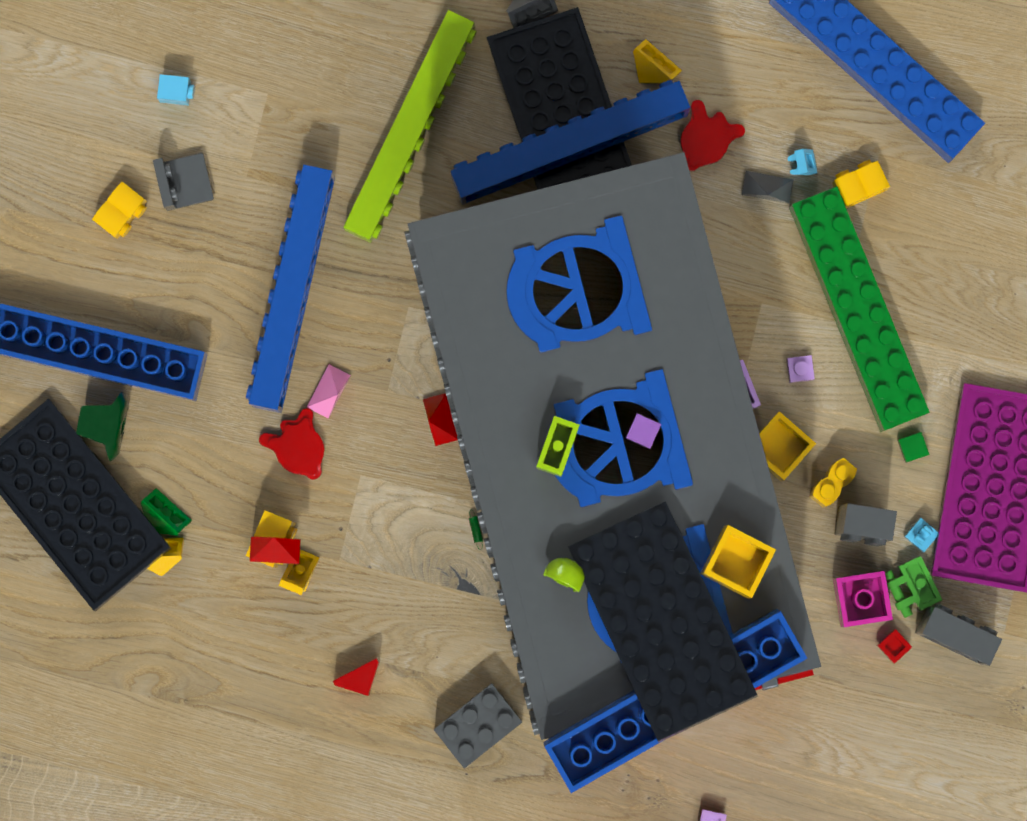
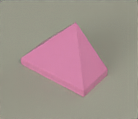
[307,364,351,419]

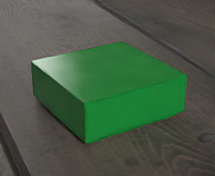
[897,432,930,463]

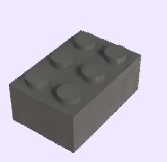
[835,503,897,546]
[915,604,1002,666]
[434,683,522,769]

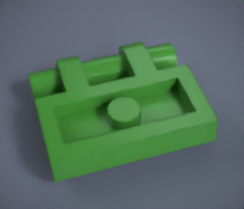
[885,556,942,618]

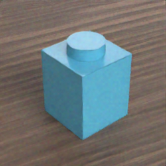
[157,74,195,106]

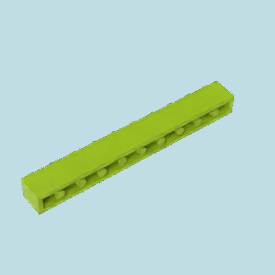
[343,10,477,243]

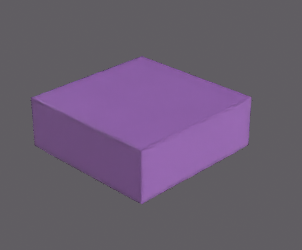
[626,413,661,449]

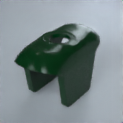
[76,392,128,462]

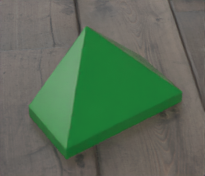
[141,488,192,536]

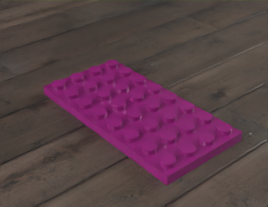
[931,383,1027,593]

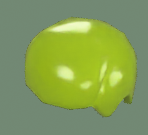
[543,558,585,593]

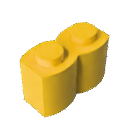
[832,159,890,208]
[92,182,147,239]
[810,458,857,508]

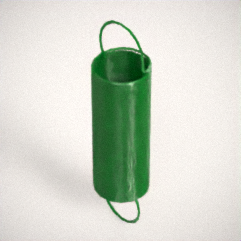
[469,510,483,550]

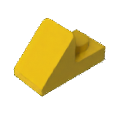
[279,549,320,595]

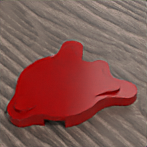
[680,100,745,171]
[259,408,325,480]

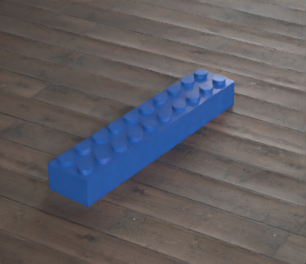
[769,0,985,164]
[450,80,690,205]
[246,164,335,413]
[0,303,208,401]
[543,609,807,793]

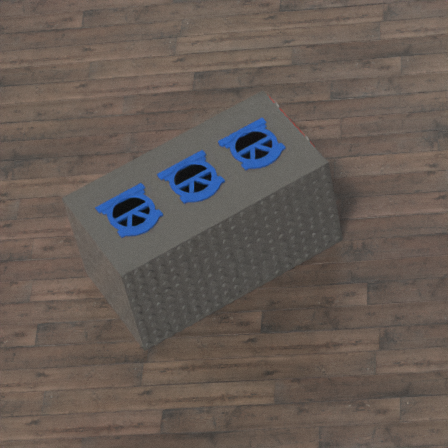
[404,152,821,740]

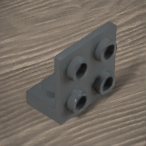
[153,153,214,211]

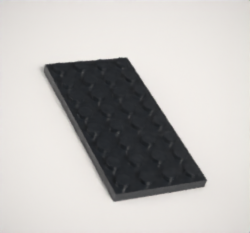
[486,7,632,190]
[0,399,171,612]
[568,501,758,743]

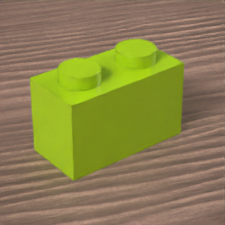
[536,416,580,477]

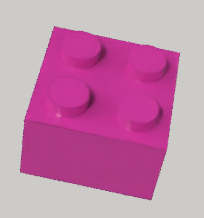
[833,571,893,627]

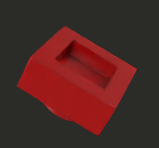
[876,629,912,664]

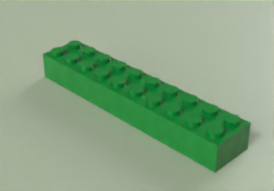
[789,187,930,432]

